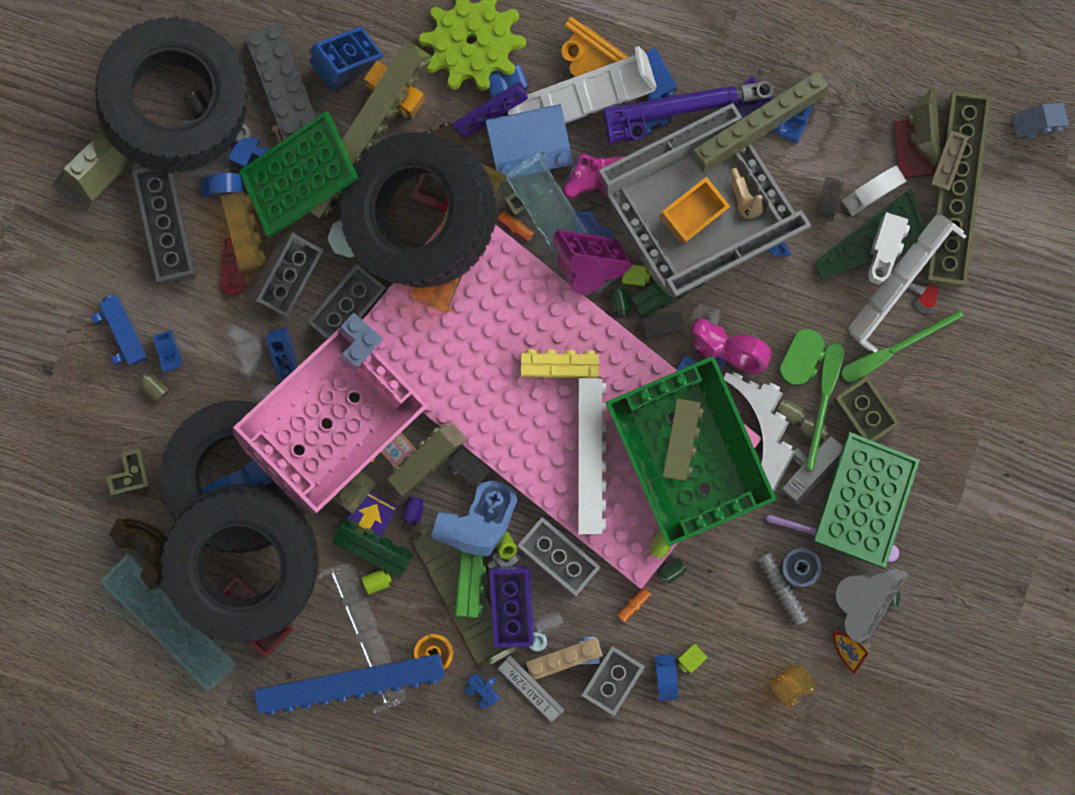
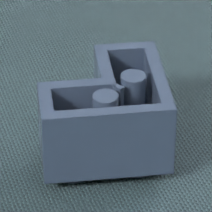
[1011,103,1069,140]
[338,313,383,372]

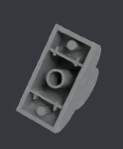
[836,569,908,643]

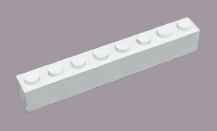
[578,378,606,535]

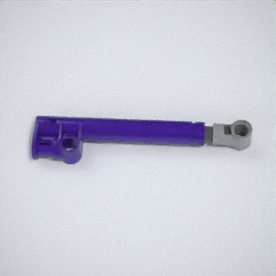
[603,81,773,146]

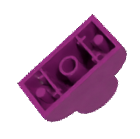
[553,229,633,295]

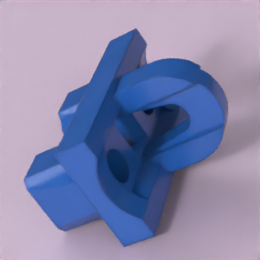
[464,673,500,709]

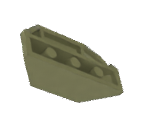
[909,87,941,166]

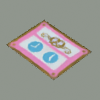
[381,432,416,467]

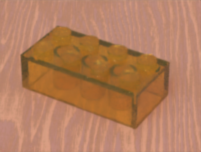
[221,191,267,275]
[765,662,817,708]

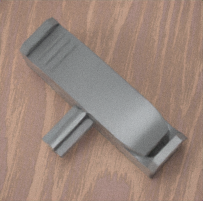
[782,436,843,506]

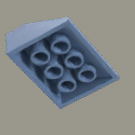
[486,104,573,180]

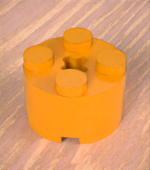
[414,634,454,670]

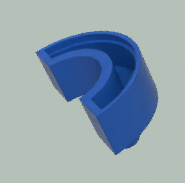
[201,460,273,494]

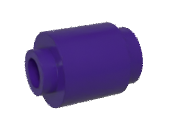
[401,496,424,525]

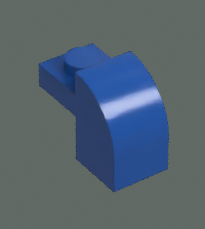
[228,137,270,168]
[201,173,245,198]
[154,330,183,372]
[655,654,678,701]

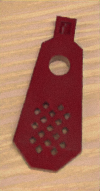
[221,238,246,295]

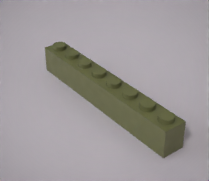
[693,71,829,173]

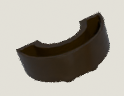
[109,518,167,590]

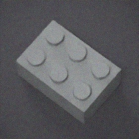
[581,646,645,716]

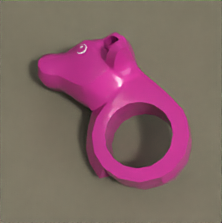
[562,153,626,198]
[691,318,771,374]

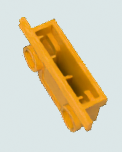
[561,17,629,78]

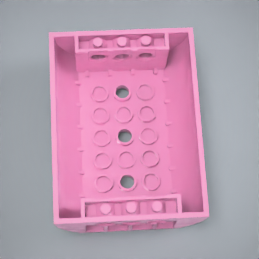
[233,328,428,514]

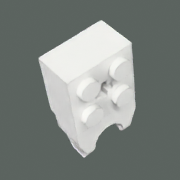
[868,212,910,285]

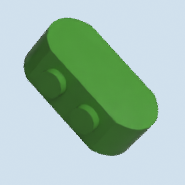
[779,329,826,386]

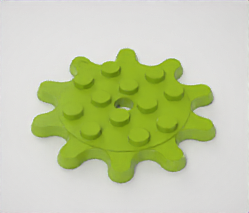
[418,0,526,91]

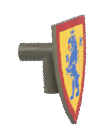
[832,631,871,675]

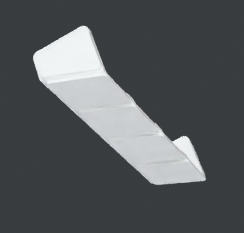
[508,46,657,124]
[848,214,966,353]

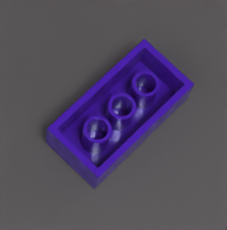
[489,565,536,648]

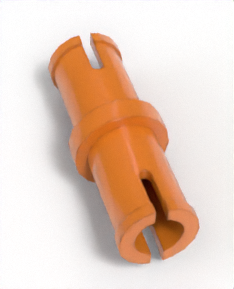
[498,210,535,242]
[617,587,652,623]

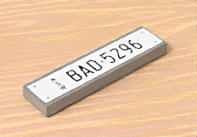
[497,656,565,723]

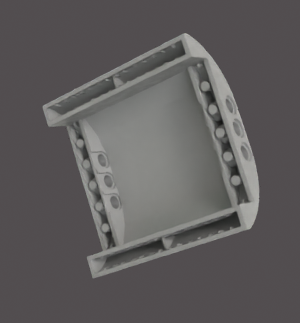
[599,103,811,297]

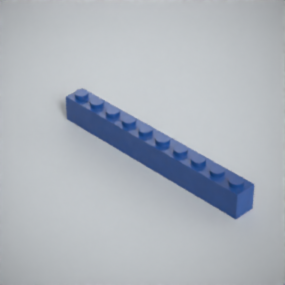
[254,653,445,715]

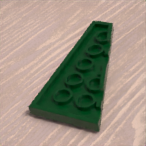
[815,188,925,280]

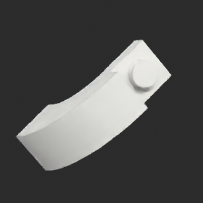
[842,165,907,216]

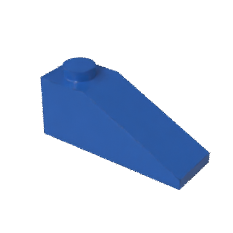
[266,328,297,383]

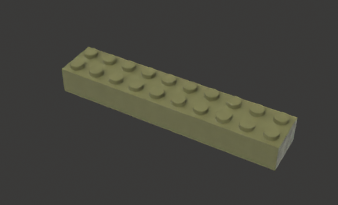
[310,43,430,218]
[925,91,991,288]

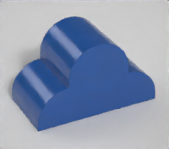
[309,26,384,92]

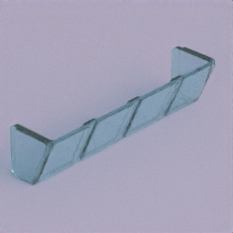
[505,151,619,297]

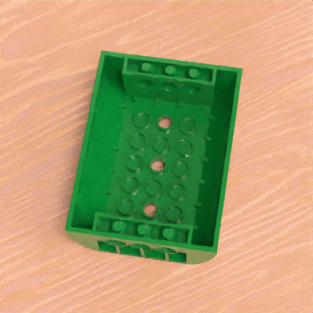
[606,356,777,547]

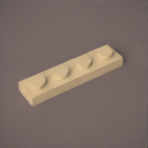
[526,638,603,680]

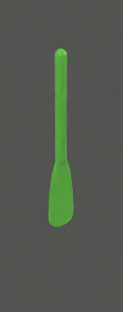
[841,310,963,383]
[806,343,845,472]

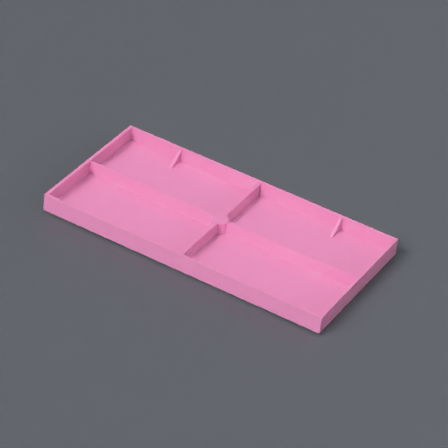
[363,217,762,589]

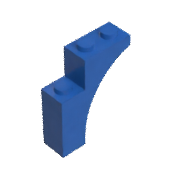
[634,47,677,137]

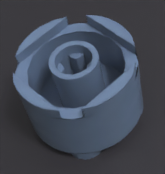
[781,548,821,587]

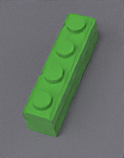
[454,550,487,619]

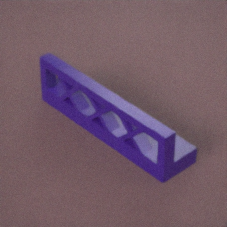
[452,81,528,138]

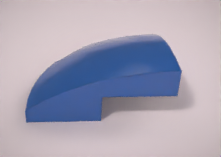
[771,106,812,144]

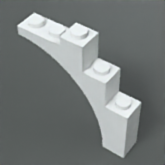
[724,371,795,492]

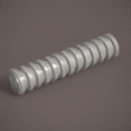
[757,553,809,627]

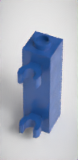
[91,294,149,367]

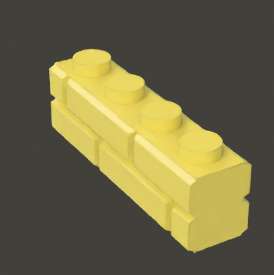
[521,349,599,379]

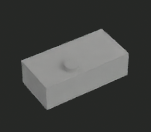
[517,517,601,598]

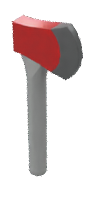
[875,269,940,314]

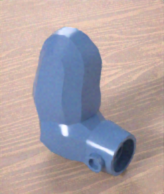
[431,481,518,556]

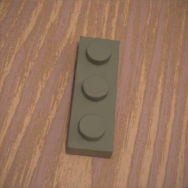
[931,130,969,191]

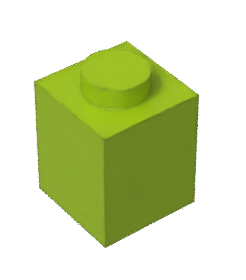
[621,265,650,288]
[677,643,708,673]

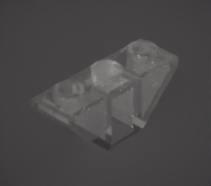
[227,323,264,380]

